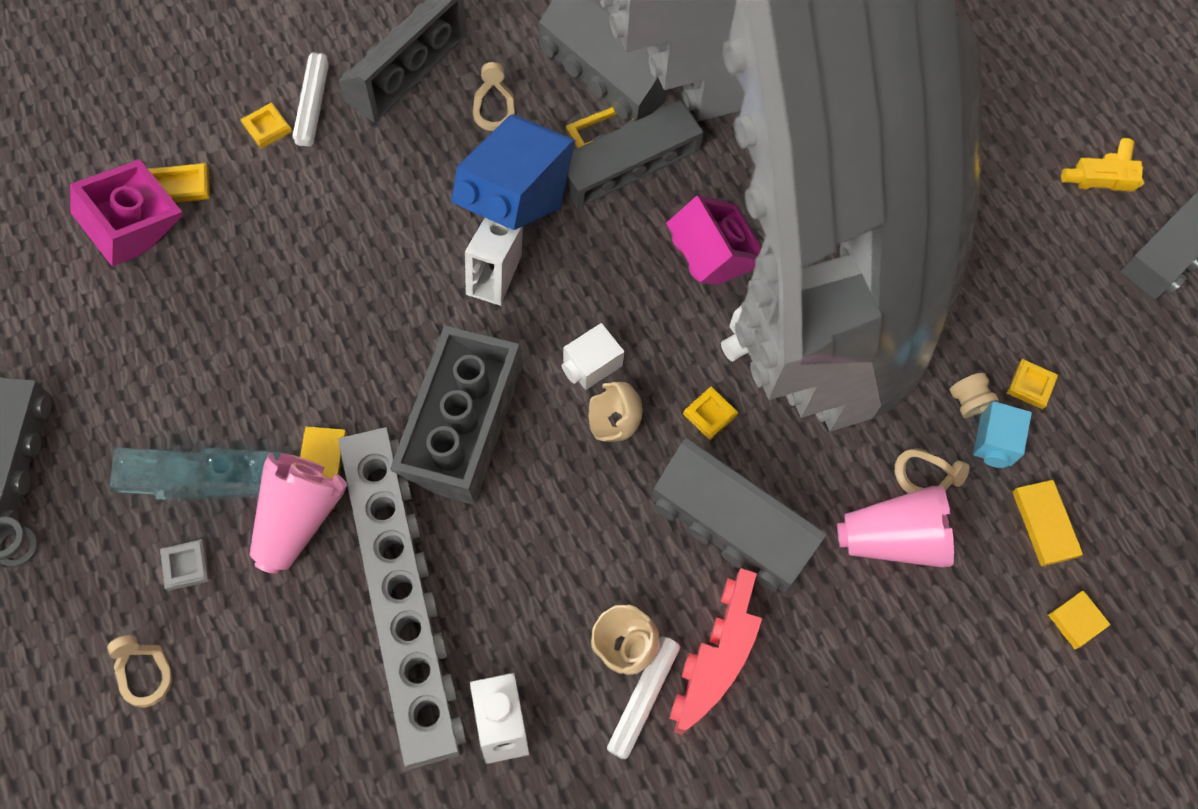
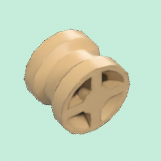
[950,373,999,418]

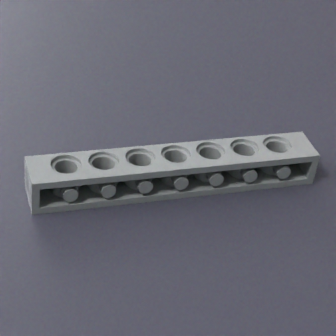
[338,427,466,770]

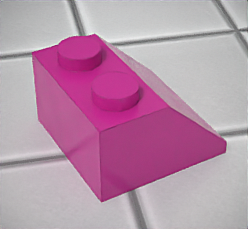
[70,159,182,267]
[666,195,762,285]

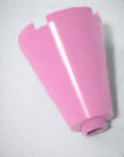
[250,453,347,574]
[837,486,954,568]

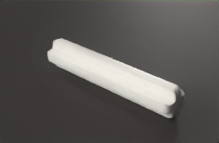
[293,52,329,146]
[607,636,680,759]

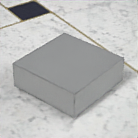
[160,539,210,591]

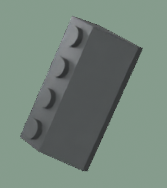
[338,0,467,123]
[539,0,667,121]
[390,325,524,505]
[651,438,827,593]

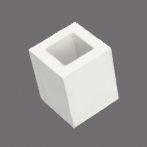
[562,323,624,390]

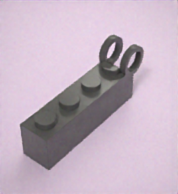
[565,101,703,209]
[1120,191,1198,300]
[0,377,52,567]

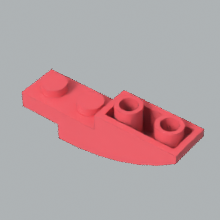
[670,568,762,735]

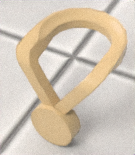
[473,62,515,131]
[895,448,970,494]
[107,635,172,707]

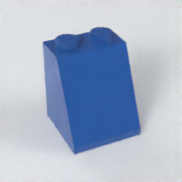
[451,114,576,231]

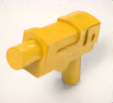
[1061,138,1144,191]

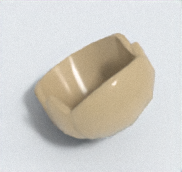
[588,382,643,442]
[591,605,660,675]

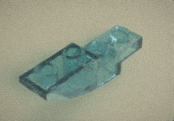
[109,448,281,500]

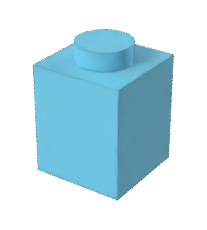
[973,401,1032,468]

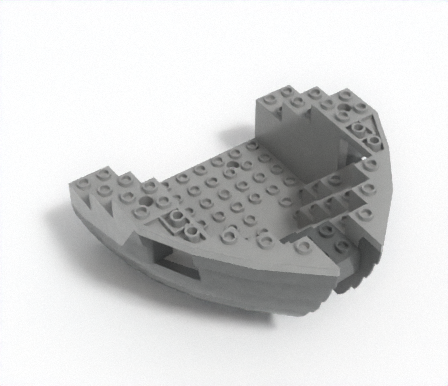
[599,0,982,431]

